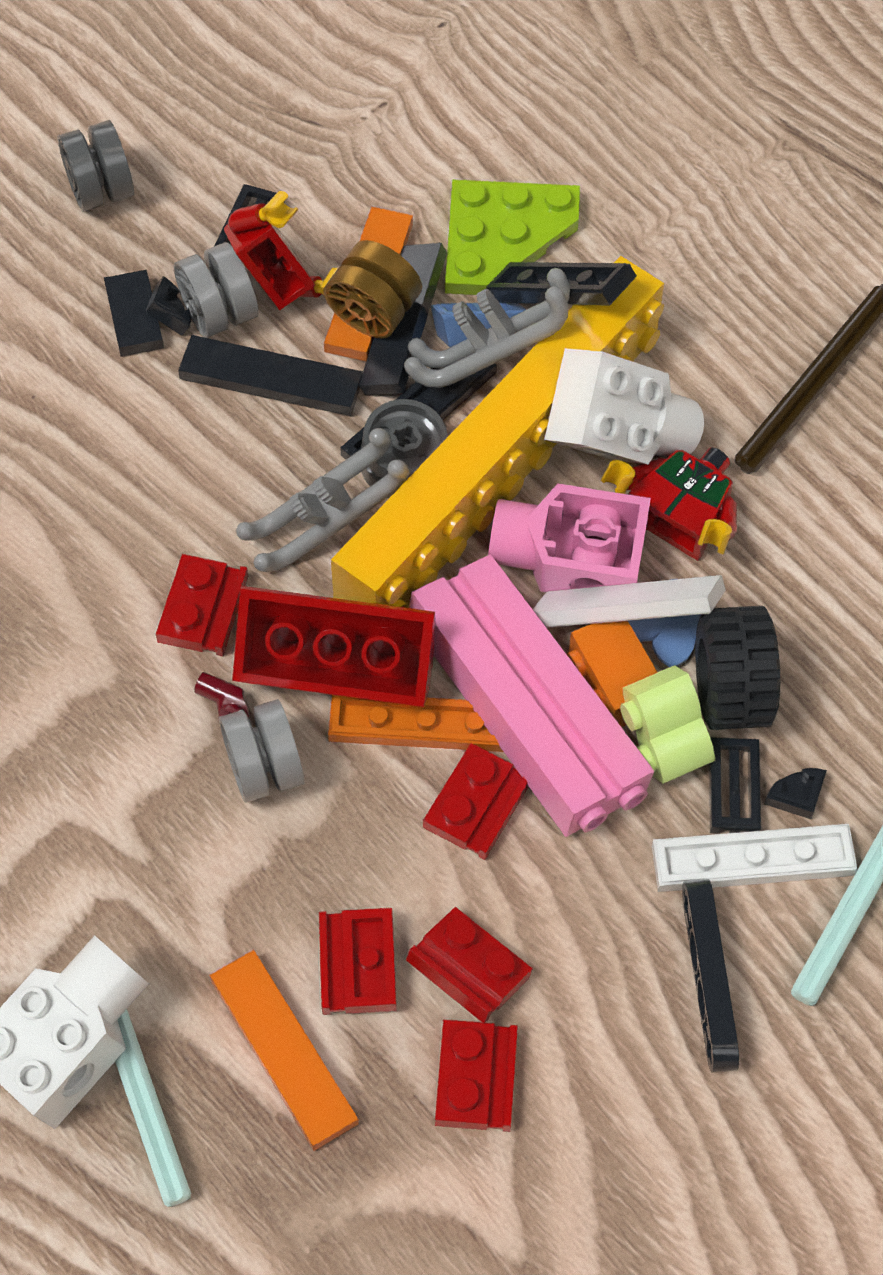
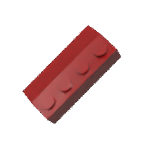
[232,586,435,707]

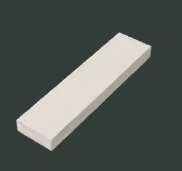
[533,575,726,628]
[652,824,857,892]

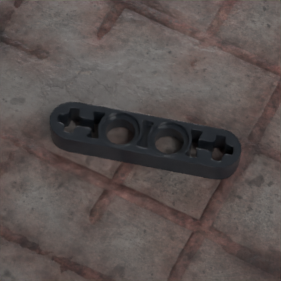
[682,879,739,1073]

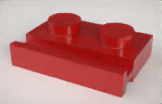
[156,554,249,657]
[423,743,529,860]
[406,907,533,1024]
[319,908,397,1015]
[435,1019,518,1132]

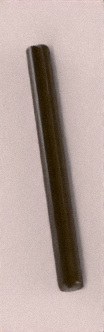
[734,284,883,474]

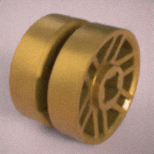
[324,240,422,338]

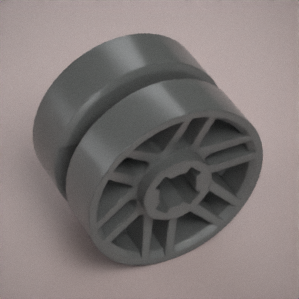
[57,120,134,212]
[361,399,448,498]

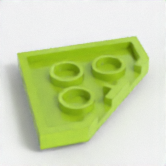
[445,179,580,295]

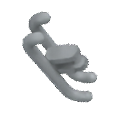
[404,268,570,388]
[236,428,410,572]

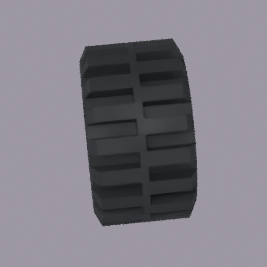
[695,606,780,730]

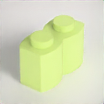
[620,665,715,784]

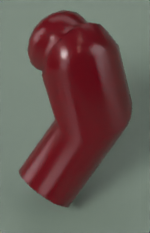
[194,672,250,721]

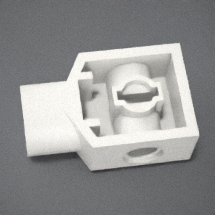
[544,348,704,464]
[0,935,149,1129]

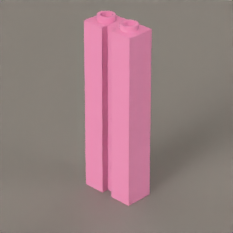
[409,554,654,837]

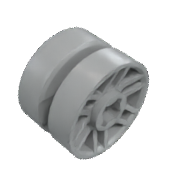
[174,242,258,338]
[219,699,305,803]

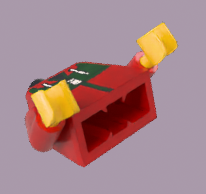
[224,191,338,310]
[600,447,737,561]

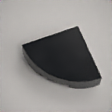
[145,276,191,336]
[764,768,827,819]

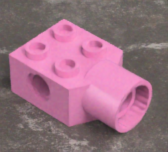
[488,484,651,592]

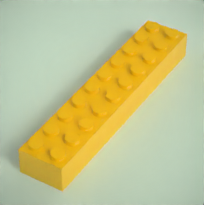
[331,256,664,608]

